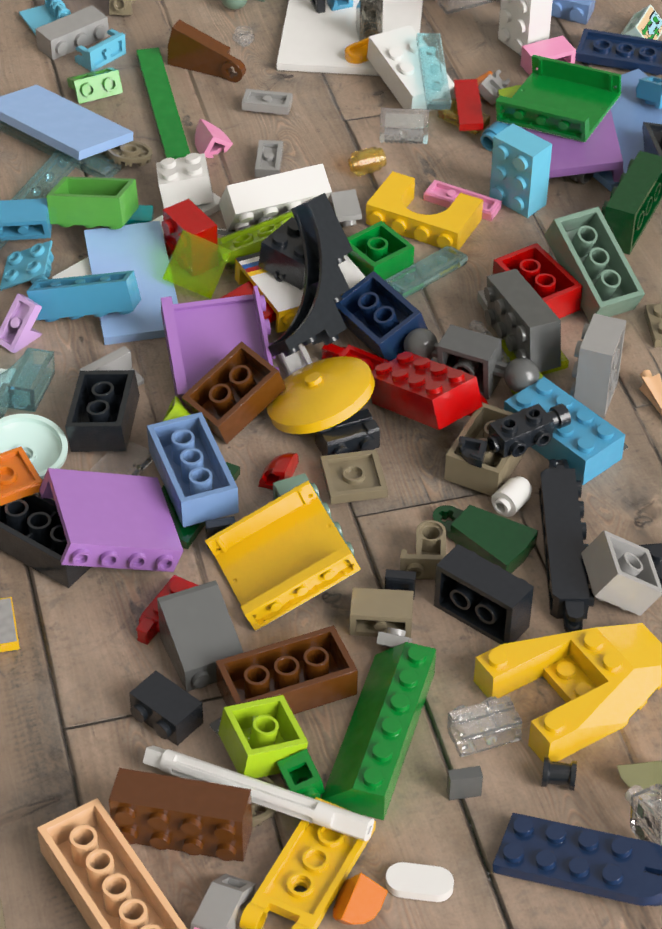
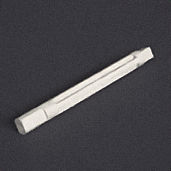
[143,745,374,842]

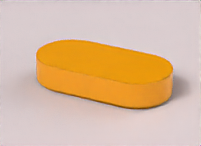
[345,37,369,64]

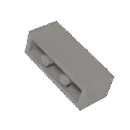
[35,5,109,60]

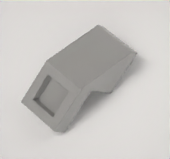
[329,189,362,227]
[190,874,256,929]

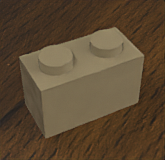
[350,587,414,638]

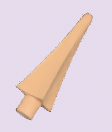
[639,370,662,416]

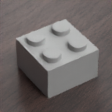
[581,530,662,616]

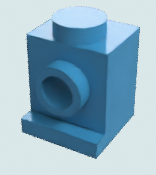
[636,76,662,109]

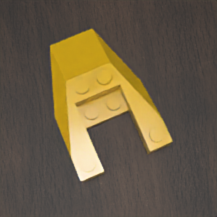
[474,623,662,763]

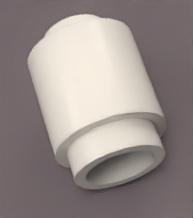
[491,476,532,517]

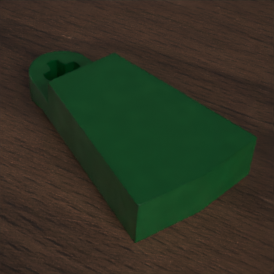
[432,505,538,573]

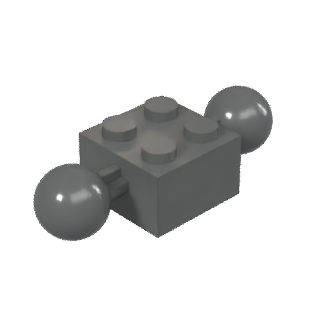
[403,324,540,400]

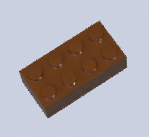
[216,625,358,714]
[109,768,252,862]

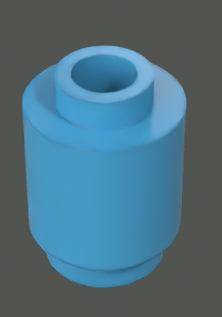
[480,120,511,151]

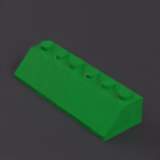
[321,642,436,820]

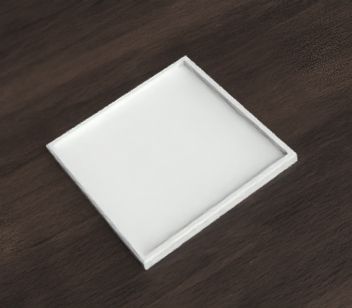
[277,0,423,76]

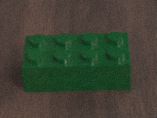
[601,151,662,255]

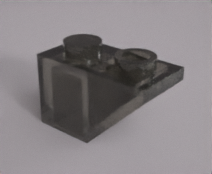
[356,0,383,41]

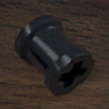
[541,757,577,791]

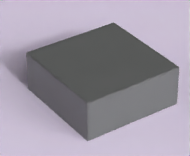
[446,766,483,801]

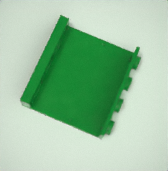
[496,55,621,142]

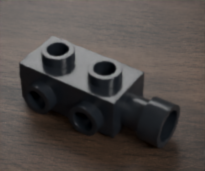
[487,403,571,458]

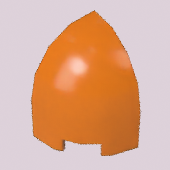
[333,873,388,925]

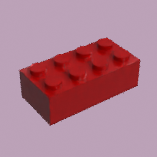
[371,352,483,430]

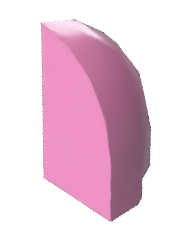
[195,118,233,158]

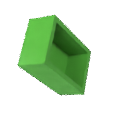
[46,177,139,229]

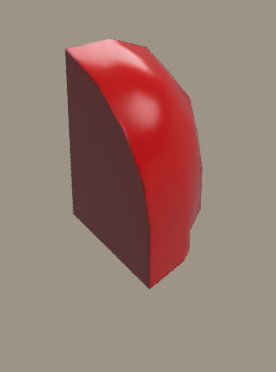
[258,453,299,490]

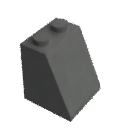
[157,580,244,692]

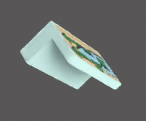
[621,5,662,40]

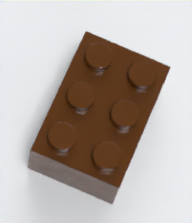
[181,341,286,445]

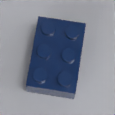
[335,271,428,361]

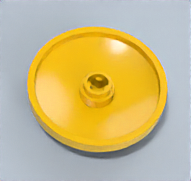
[267,356,375,434]

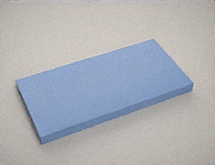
[0,85,133,160]
[84,221,178,345]

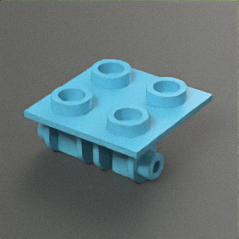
[19,0,71,35]
[0,240,54,291]

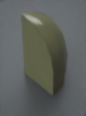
[617,760,662,795]

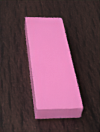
[423,180,502,221]

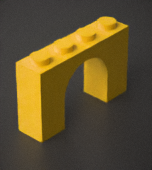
[366,171,483,253]

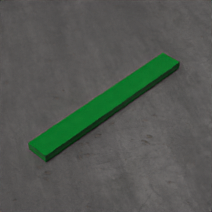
[136,47,190,159]

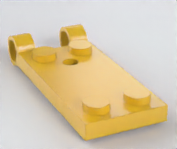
[239,797,376,929]

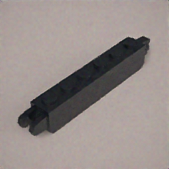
[539,459,594,632]

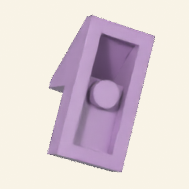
[0,293,42,353]

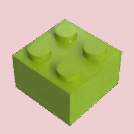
[218,695,308,779]

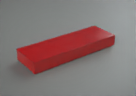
[454,79,484,131]

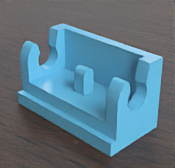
[75,29,126,72]

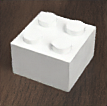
[156,153,214,209]

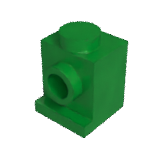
[277,749,325,799]

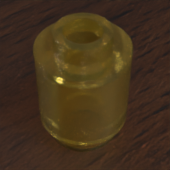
[348,147,386,176]

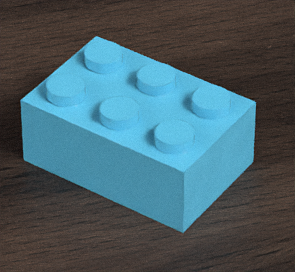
[489,124,552,218]

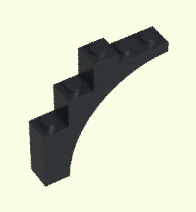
[268,193,353,357]

